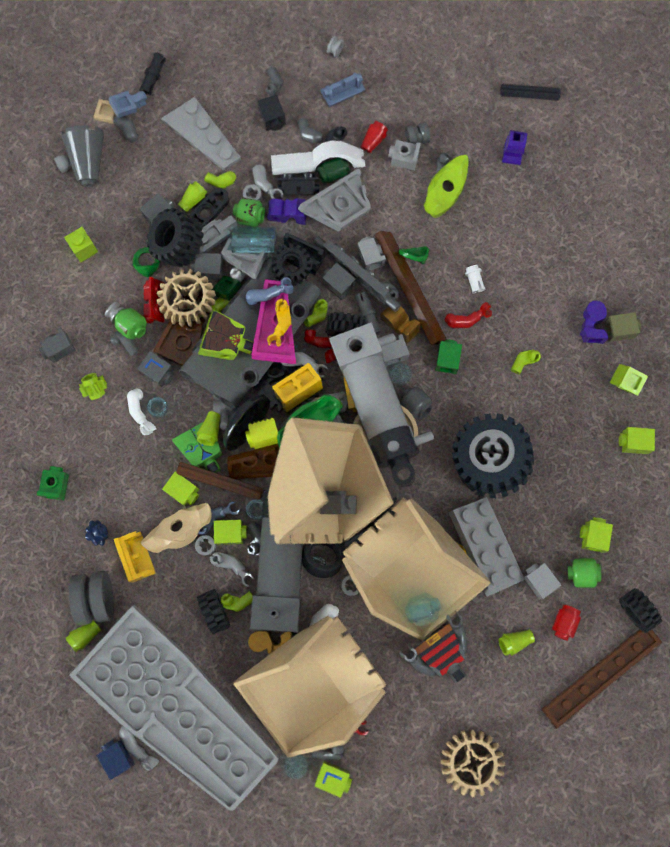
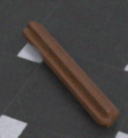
[176,462,263,500]

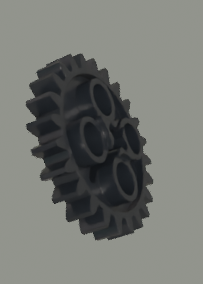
[254,345,323,414]

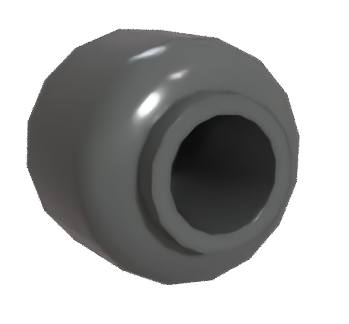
[400,387,432,420]

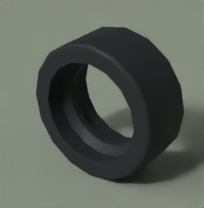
[302,543,346,578]

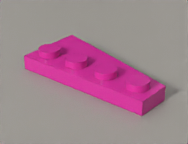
[252,279,296,364]

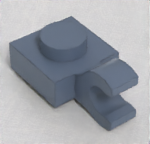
[109,91,147,118]

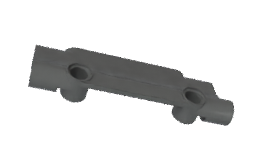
[179,257,321,409]

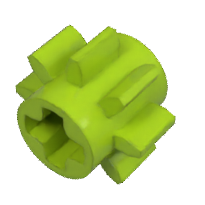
[79,373,107,400]

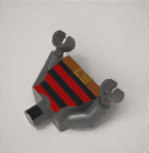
[399,611,468,683]

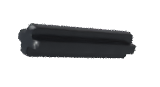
[500,84,561,101]

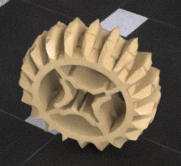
[157,269,216,327]
[440,729,505,797]

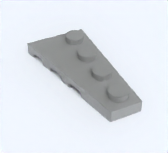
[161,97,241,171]

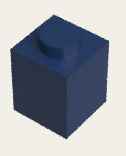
[96,739,135,780]

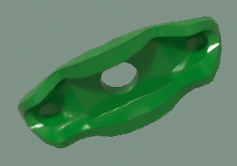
[277,395,343,448]

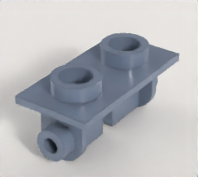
[320,73,365,107]

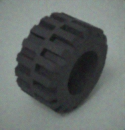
[147,208,204,267]

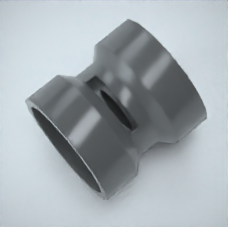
[405,122,430,144]

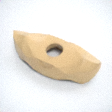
[141,503,212,553]

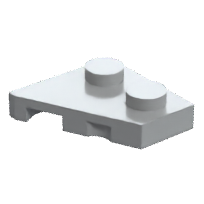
[221,238,269,279]

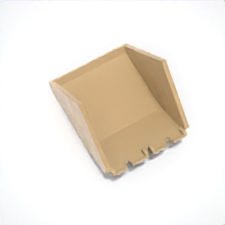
[268,418,394,544]
[342,498,491,641]
[233,616,386,758]

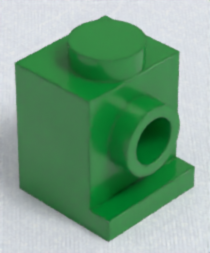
[37,466,69,501]

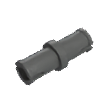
[355,292,381,334]

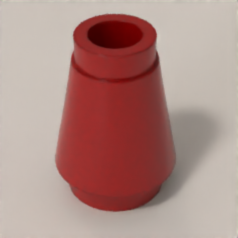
[360,121,388,153]

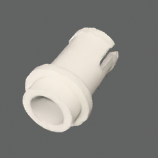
[465,265,485,294]

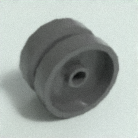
[69,571,114,625]

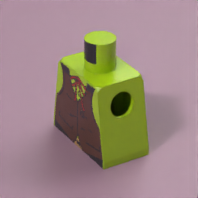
[198,310,254,360]

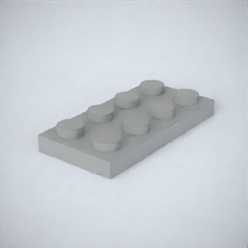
[449,497,525,597]

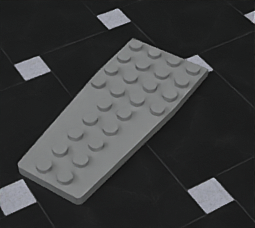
[69,605,279,811]

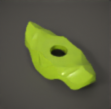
[424,155,469,218]

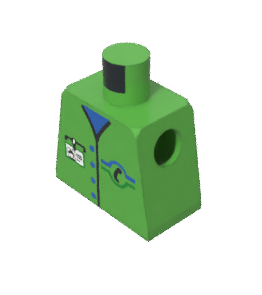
[172,422,223,473]

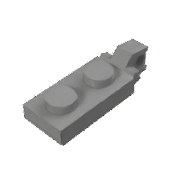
[194,215,238,260]

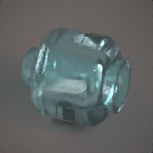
[405,593,441,626]

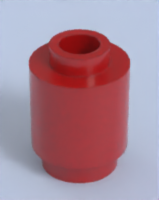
[552,605,581,641]

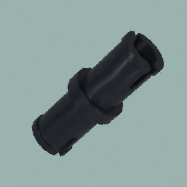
[139,53,166,96]

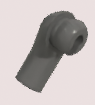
[114,116,138,142]
[110,331,140,356]

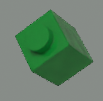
[435,339,462,374]

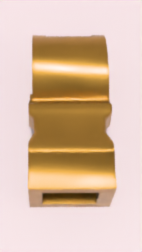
[380,306,421,344]
[248,631,292,654]

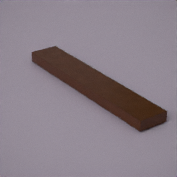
[375,231,447,345]
[541,629,662,729]

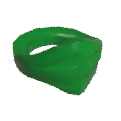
[132,247,161,278]
[398,247,429,264]

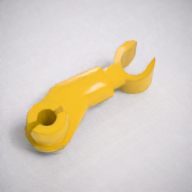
[267,299,291,347]

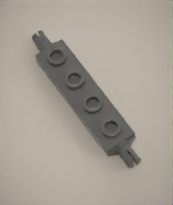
[313,236,401,312]

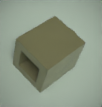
[605,312,641,342]

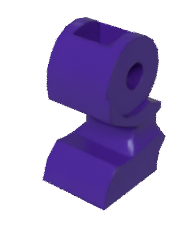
[502,130,527,165]
[267,198,307,225]
[580,300,609,344]

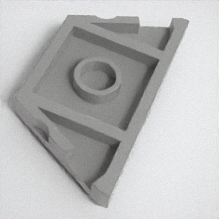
[298,168,371,232]

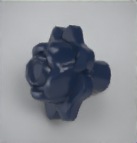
[85,520,108,546]

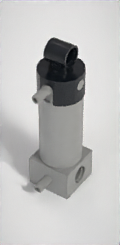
[329,323,434,487]

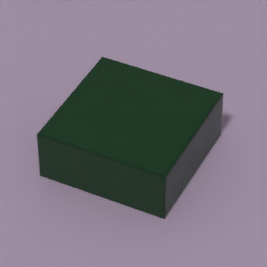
[212,276,242,301]

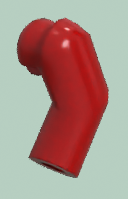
[304,329,332,348]

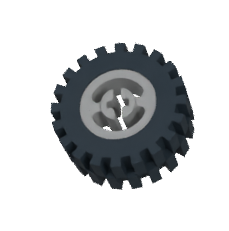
[452,413,534,498]

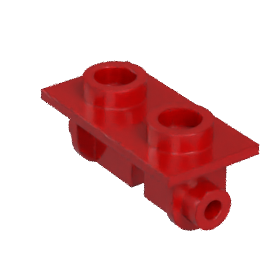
[143,277,165,323]

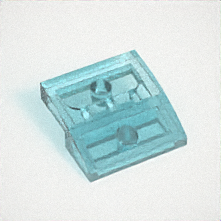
[231,227,277,253]

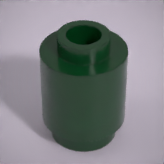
[317,157,349,184]

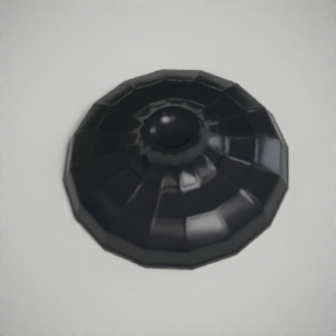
[223,395,270,451]

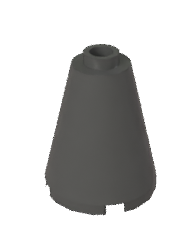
[61,125,104,187]

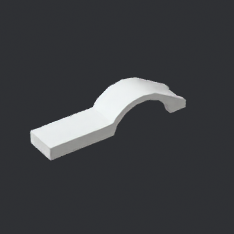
[271,141,365,175]

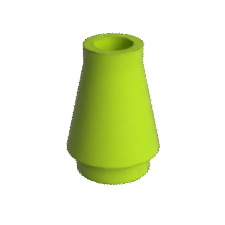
[178,181,207,212]
[196,411,221,446]
[65,620,102,652]
[499,629,535,656]

